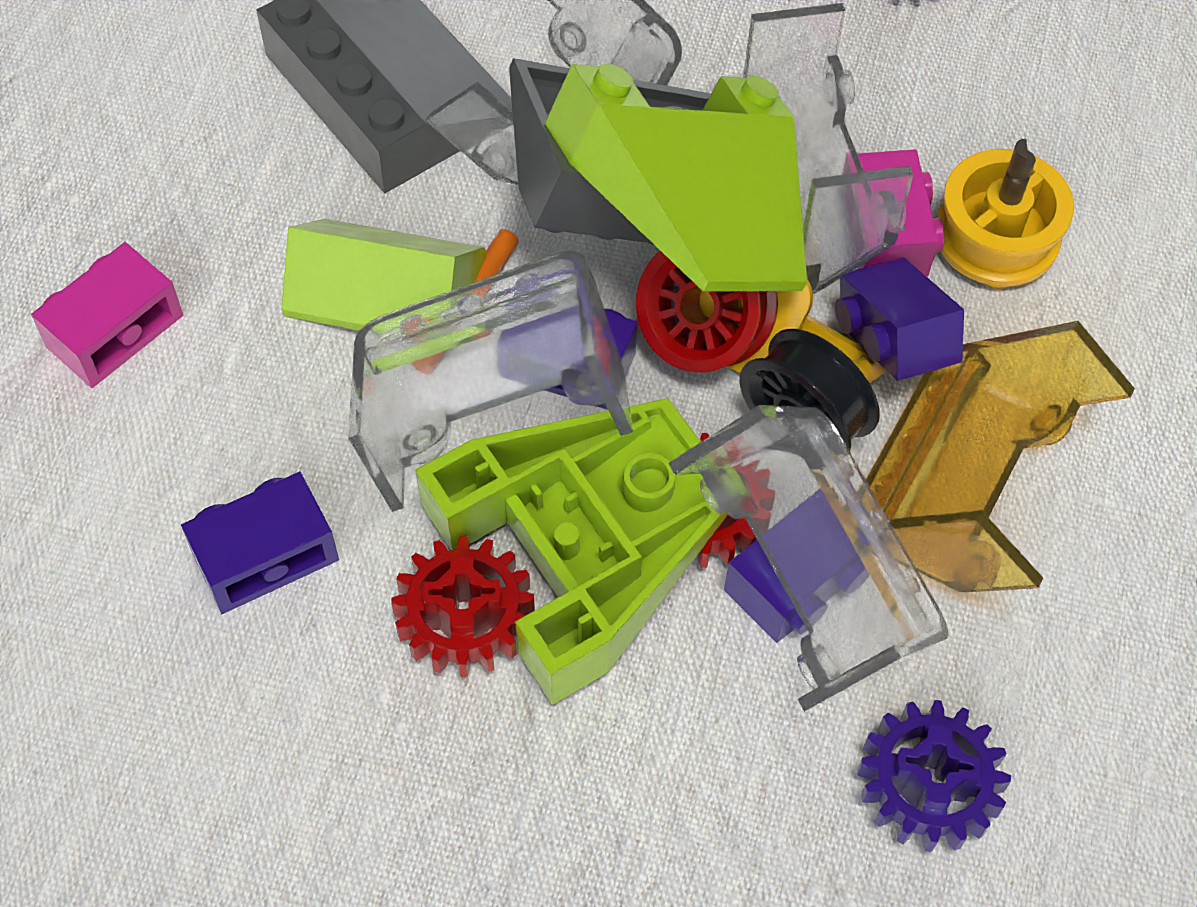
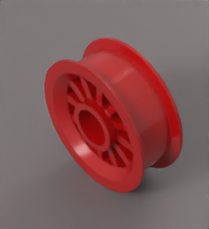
[636,251,778,373]

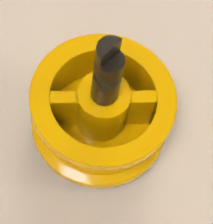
[936,139,1074,289]

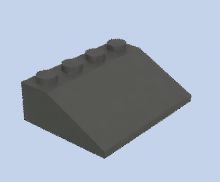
[256,0,513,194]
[509,58,711,246]

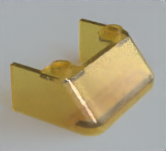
[848,320,1135,592]

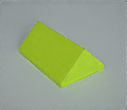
[281,219,486,348]

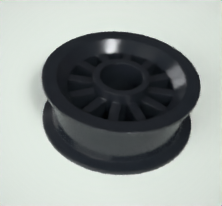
[739,329,880,467]

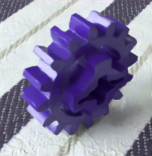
[857,700,1011,852]

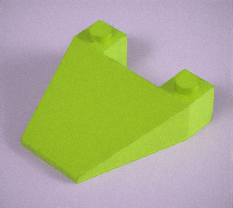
[545,64,807,292]
[415,398,740,706]

